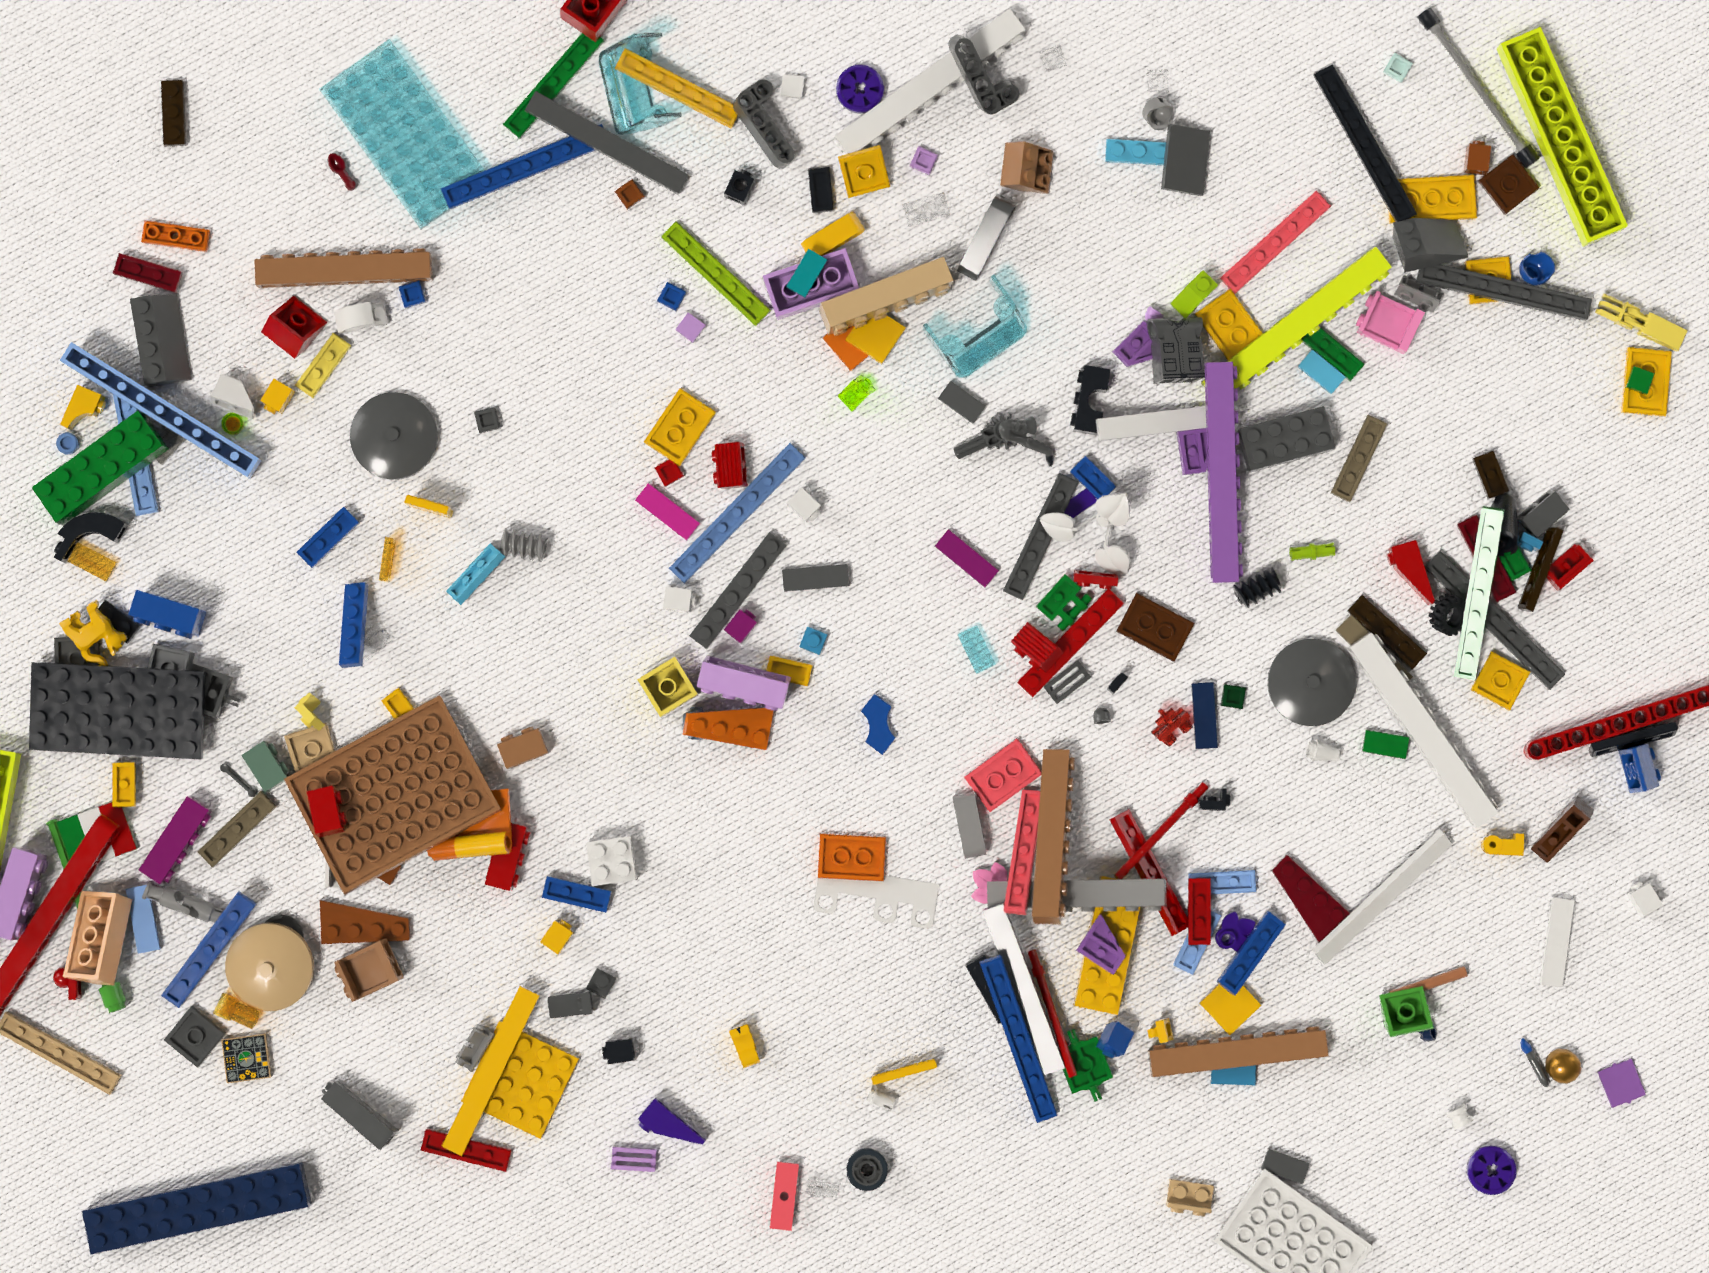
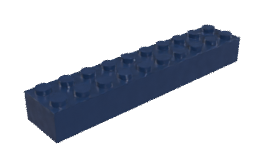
[82,1162,312,1255]

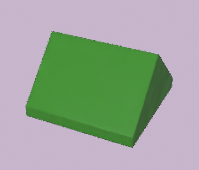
[1379,986,1434,1037]

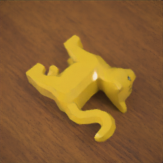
[59,599,127,666]

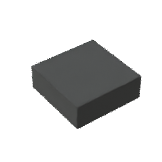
[474,407,501,434]

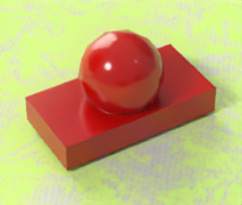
[53,966,81,1000]

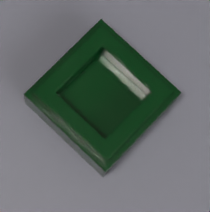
[1220,684,1246,709]

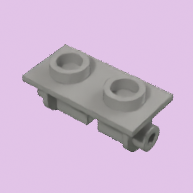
[1394,277,1442,313]
[455,1024,495,1072]

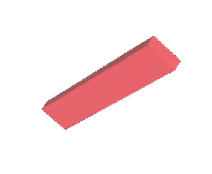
[1220,190,1331,294]
[1004,789,1040,915]

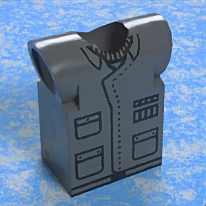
[1147,317,1205,384]

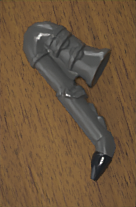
[998,416,1054,467]

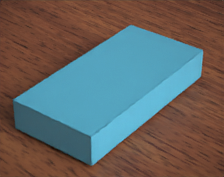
[1298,350,1346,394]

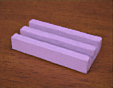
[611,1147,657,1172]

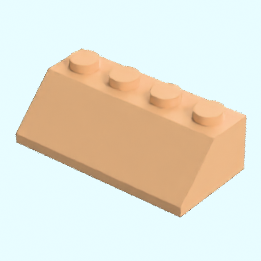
[63,891,132,986]

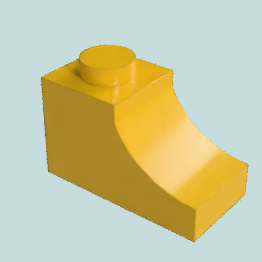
[60,385,106,430]

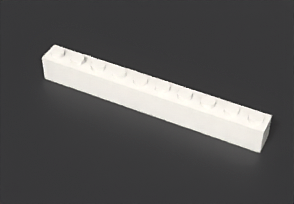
[834,9,1025,154]
[1347,632,1498,828]

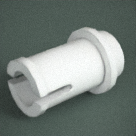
[866,1088,896,1111]

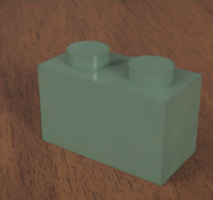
[241,741,290,793]

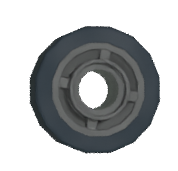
[846,1148,888,1191]

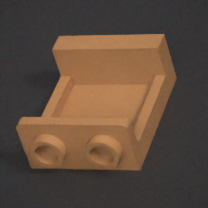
[334,938,404,1002]

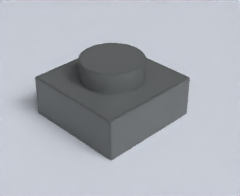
[586,968,616,999]

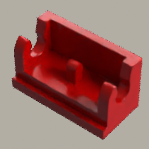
[1546,544,1594,591]

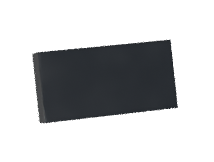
[808,167,834,214]

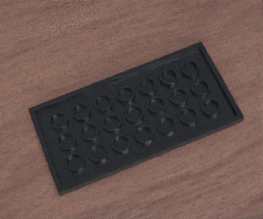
[29,662,206,760]

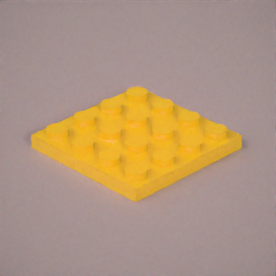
[461,1021,579,1139]

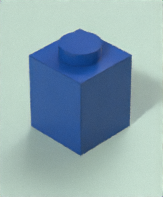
[1096,1021,1134,1058]

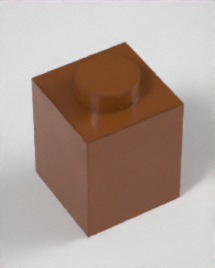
[1463,141,1491,175]

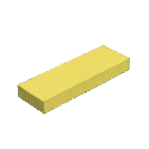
[295,333,352,399]

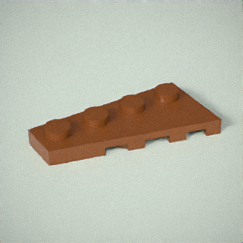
[320,900,410,944]

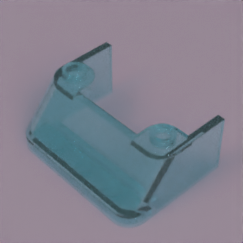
[599,32,682,135]
[922,274,1027,378]

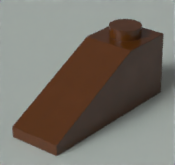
[1531,795,1594,863]

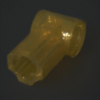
[213,993,261,1029]

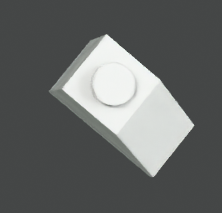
[211,374,254,420]

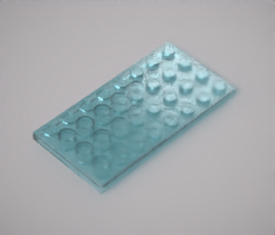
[319,39,485,230]

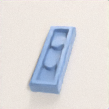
[1188,870,1256,894]
[126,885,161,954]
[1173,911,1221,975]

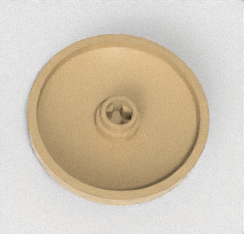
[225,923,314,1011]

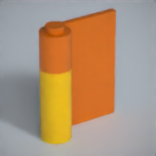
[427,789,512,861]

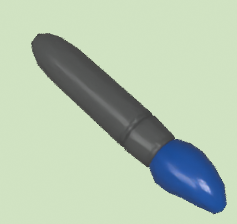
[1520,1038,1549,1087]

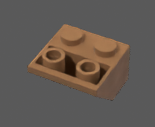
[1000,141,1054,194]

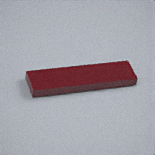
[1456,515,1517,603]

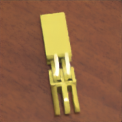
[1595,293,1688,352]

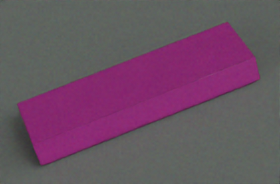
[934,529,999,588]

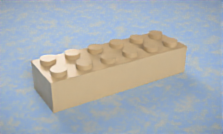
[819,257,953,336]

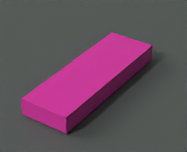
[635,483,700,541]

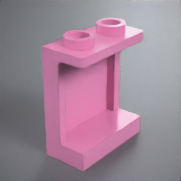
[1356,291,1425,355]

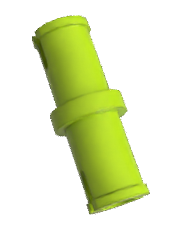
[1289,542,1335,561]

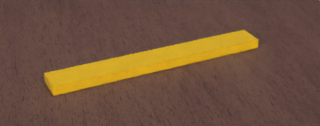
[442,986,540,1156]

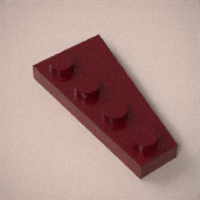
[1271,855,1350,944]

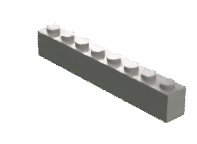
[987,879,1167,913]

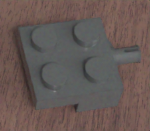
[191,663,241,719]

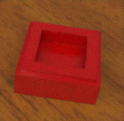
[654,460,684,487]

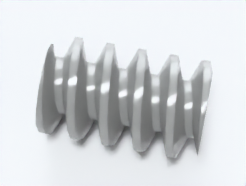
[500,528,548,562]

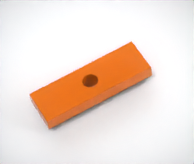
[141,220,210,252]

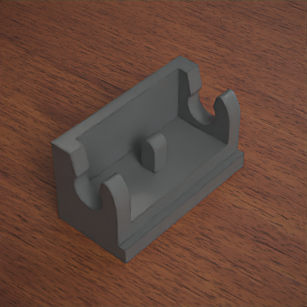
[1518,490,1570,538]

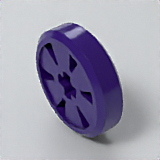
[836,65,884,114]
[1466,1145,1516,1195]

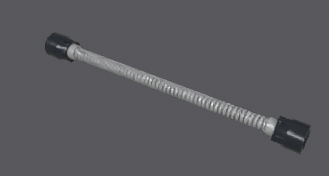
[1417,7,1540,168]

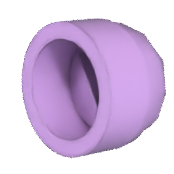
[1145,306,1164,321]

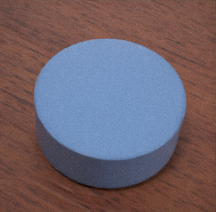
[56,432,79,455]

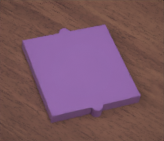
[1597,1059,1646,1108]

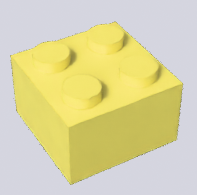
[637,657,698,718]

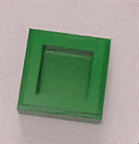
[1625,366,1655,395]

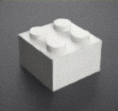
[586,836,637,886]

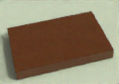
[1116,593,1195,662]

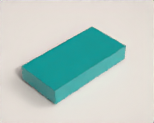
[786,249,827,298]

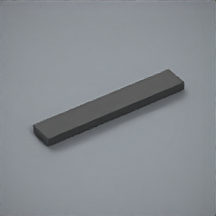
[1003,473,1079,600]

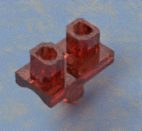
[1151,707,1193,747]

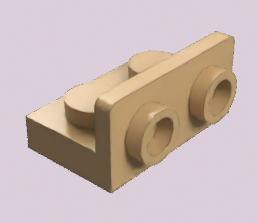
[1166,1179,1214,1217]

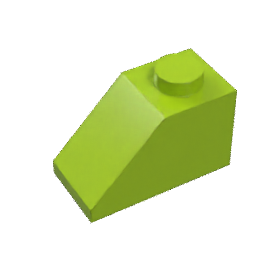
[1170,270,1218,318]

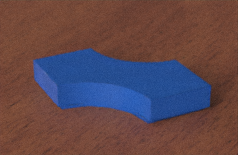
[861,694,896,755]

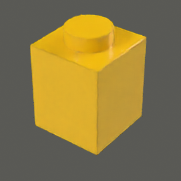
[260,378,295,415]
[540,919,574,954]

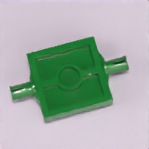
[1062,1028,1113,1102]

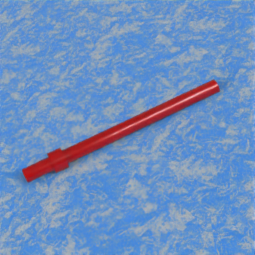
[1114,782,1208,880]
[1028,949,1077,1078]

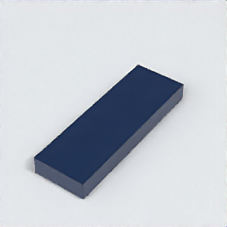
[1191,682,1218,749]

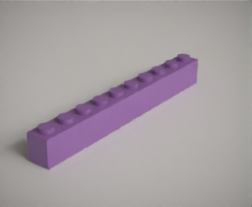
[1204,362,1243,583]

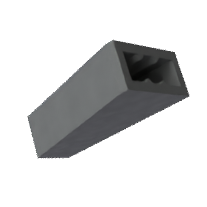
[321,1080,399,1150]

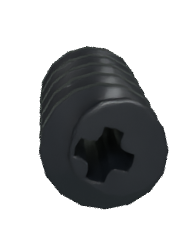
[1232,567,1282,608]

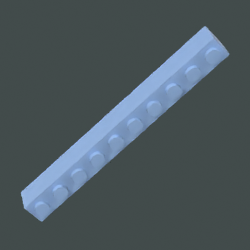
[59,342,261,479]

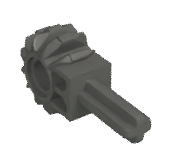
[953,413,1019,459]

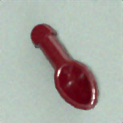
[327,153,356,191]

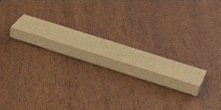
[0,1011,122,1095]

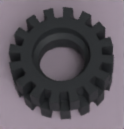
[1429,593,1466,636]

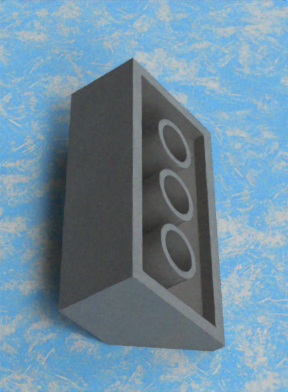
[130,294,192,388]

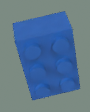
[128,590,207,639]

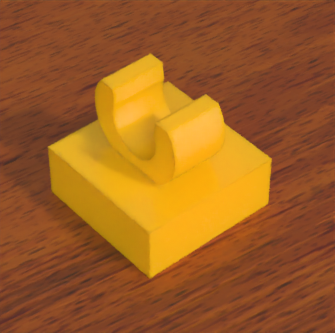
[1147,1018,1174,1043]

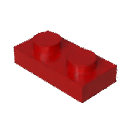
[1073,570,1118,589]

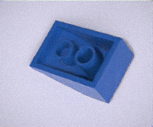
[1618,744,1661,793]

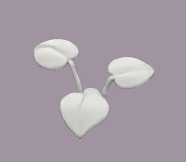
[1040,492,1131,575]

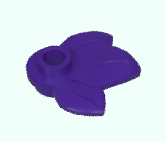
[1215,911,1256,952]

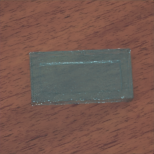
[957,625,996,674]

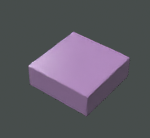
[909,146,938,175]
[675,312,706,343]

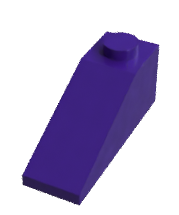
[638,1097,706,1145]

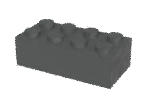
[1237,406,1336,473]

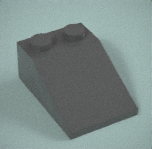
[1392,218,1468,273]

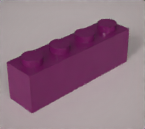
[138,796,212,885]

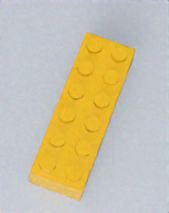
[1073,876,1140,1015]

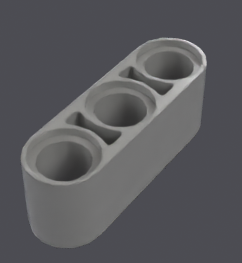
[952,792,987,859]

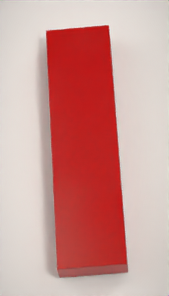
[420,1129,512,1172]

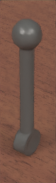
[220,764,256,797]

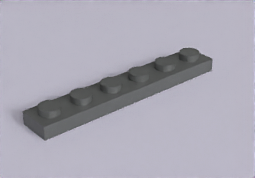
[689,532,787,649]

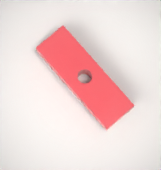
[770,1161,799,1231]

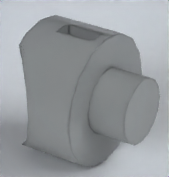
[1142,97,1173,131]

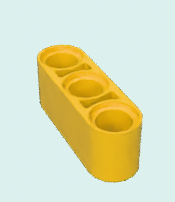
[801,211,866,256]

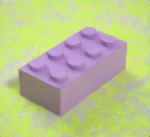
[763,248,859,321]
[696,655,791,711]
[0,847,48,940]

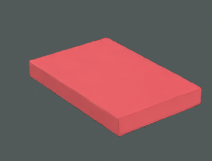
[964,739,1042,812]

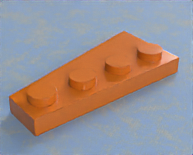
[682,707,774,750]

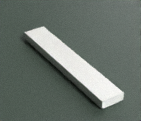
[1096,406,1206,441]

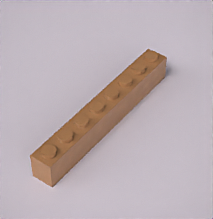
[254,249,433,288]
[1032,749,1075,925]
[1148,1026,1329,1077]

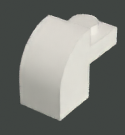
[334,302,388,333]

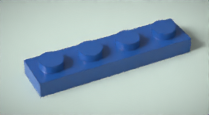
[339,582,369,668]
[1216,911,1286,995]

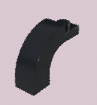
[54,512,129,563]

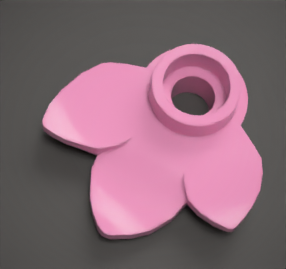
[971,862,1007,904]

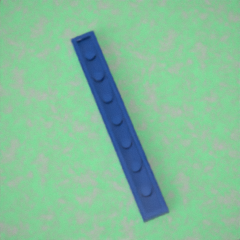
[441,124,604,210]
[980,955,1058,1123]

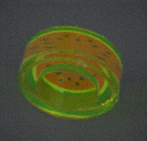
[221,413,244,435]

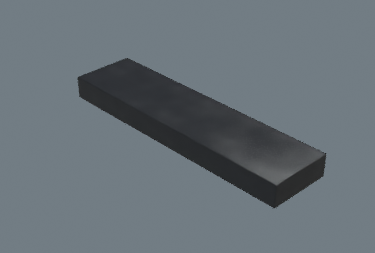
[1588,721,1678,758]

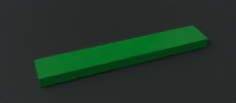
[503,33,605,139]

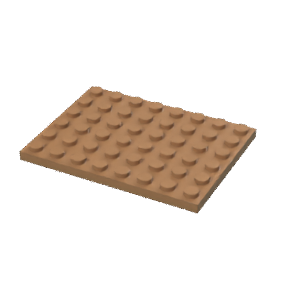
[284,695,501,895]

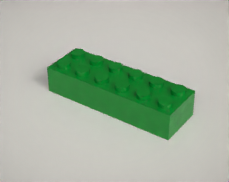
[31,411,169,526]

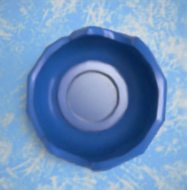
[1519,252,1555,286]

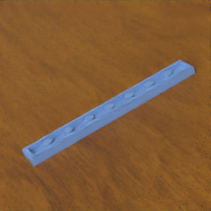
[669,443,806,584]

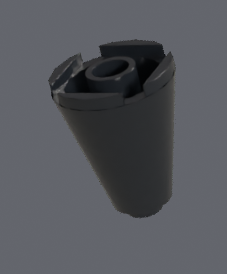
[1475,493,1519,556]

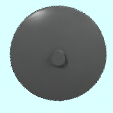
[350,392,438,480]
[1267,639,1356,726]

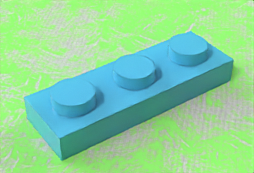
[1105,139,1166,165]
[446,543,505,605]

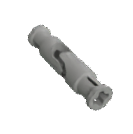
[142,880,224,923]

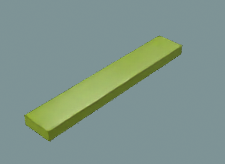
[661,221,771,327]

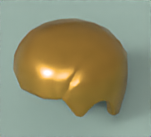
[1545,1049,1582,1084]

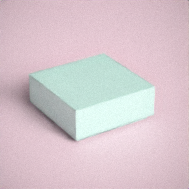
[1383,52,1413,83]

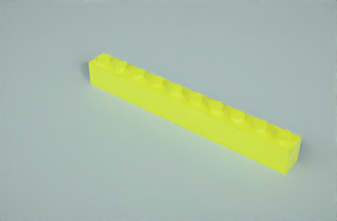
[1201,247,1392,390]

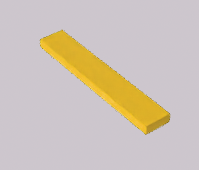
[614,48,738,129]

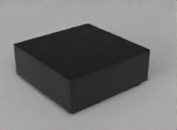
[1107,672,1128,695]

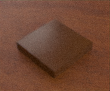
[1478,154,1540,215]

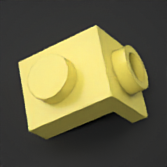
[294,692,325,731]

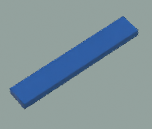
[161,891,257,1008]

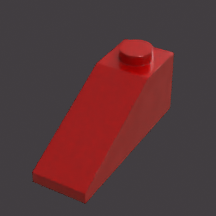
[1386,540,1435,605]

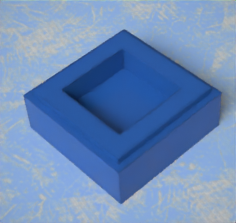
[399,281,426,308]
[657,282,686,312]

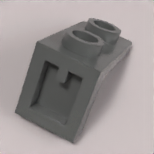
[547,991,594,1019]

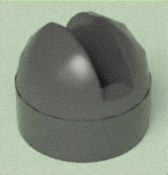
[1093,708,1111,724]

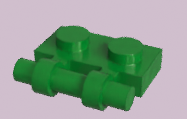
[1036,574,1092,631]

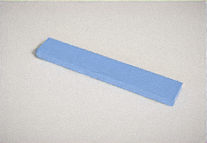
[113,395,159,516]

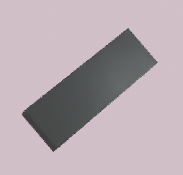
[782,564,849,592]

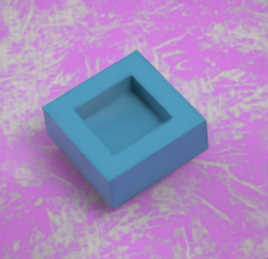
[1519,532,1543,552]
[799,627,828,655]

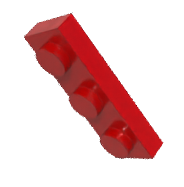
[1188,878,1211,945]

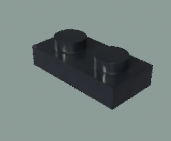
[98,600,141,644]

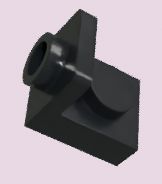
[1197,788,1230,811]

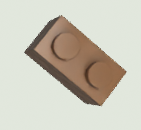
[497,726,549,769]

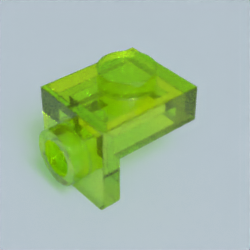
[837,375,876,412]

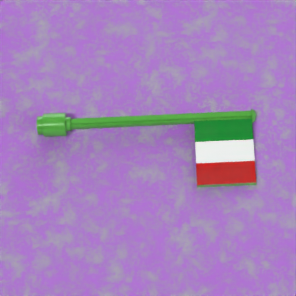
[46,802,137,1013]

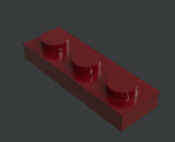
[112,253,183,294]

